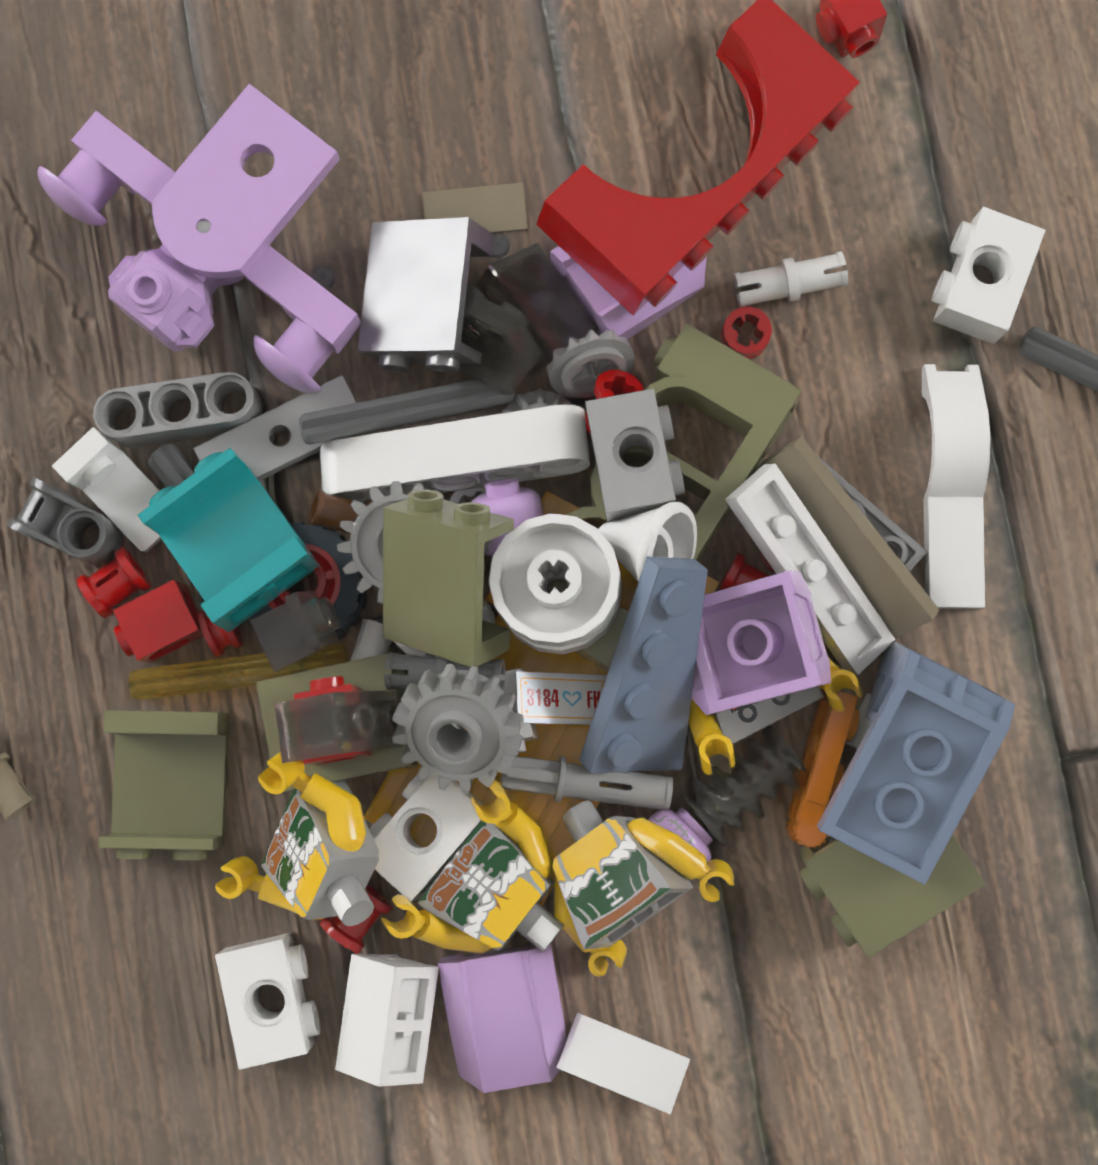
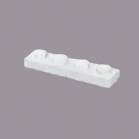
[725,464,895,675]

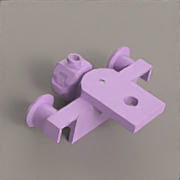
[37,84,361,394]

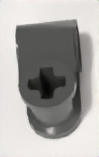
[6,477,123,565]

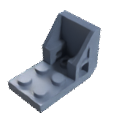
[817,641,1015,885]

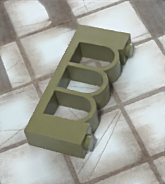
[547,323,802,673]

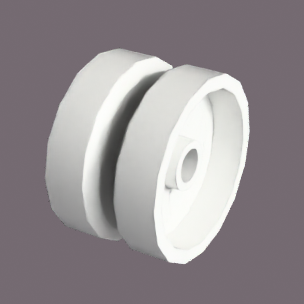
[489,513,622,654]

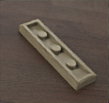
[755,436,940,638]

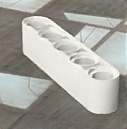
[320,404,590,503]

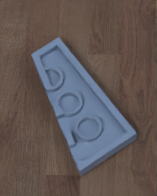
[579,556,708,773]

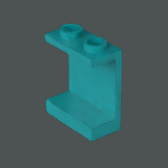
[137,447,320,632]

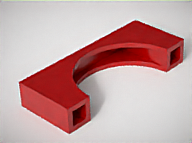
[536,0,860,316]

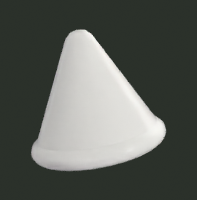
[599,502,697,582]

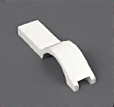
[921,364,991,609]

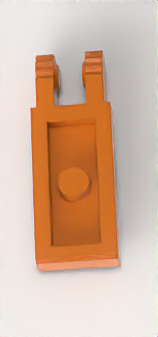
[784,690,860,849]

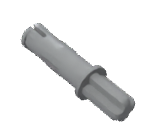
[501,756,673,810]

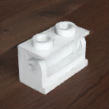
[335,954,439,1087]

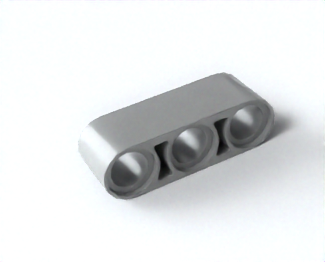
[93,372,263,447]

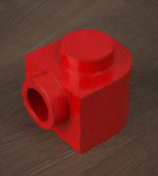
[815,0,888,58]

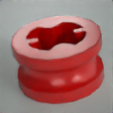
[720,306,772,360]
[196,609,244,657]

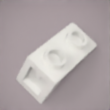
[52,427,161,552]

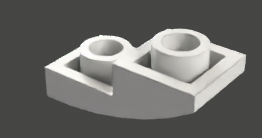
[556,1013,690,1114]

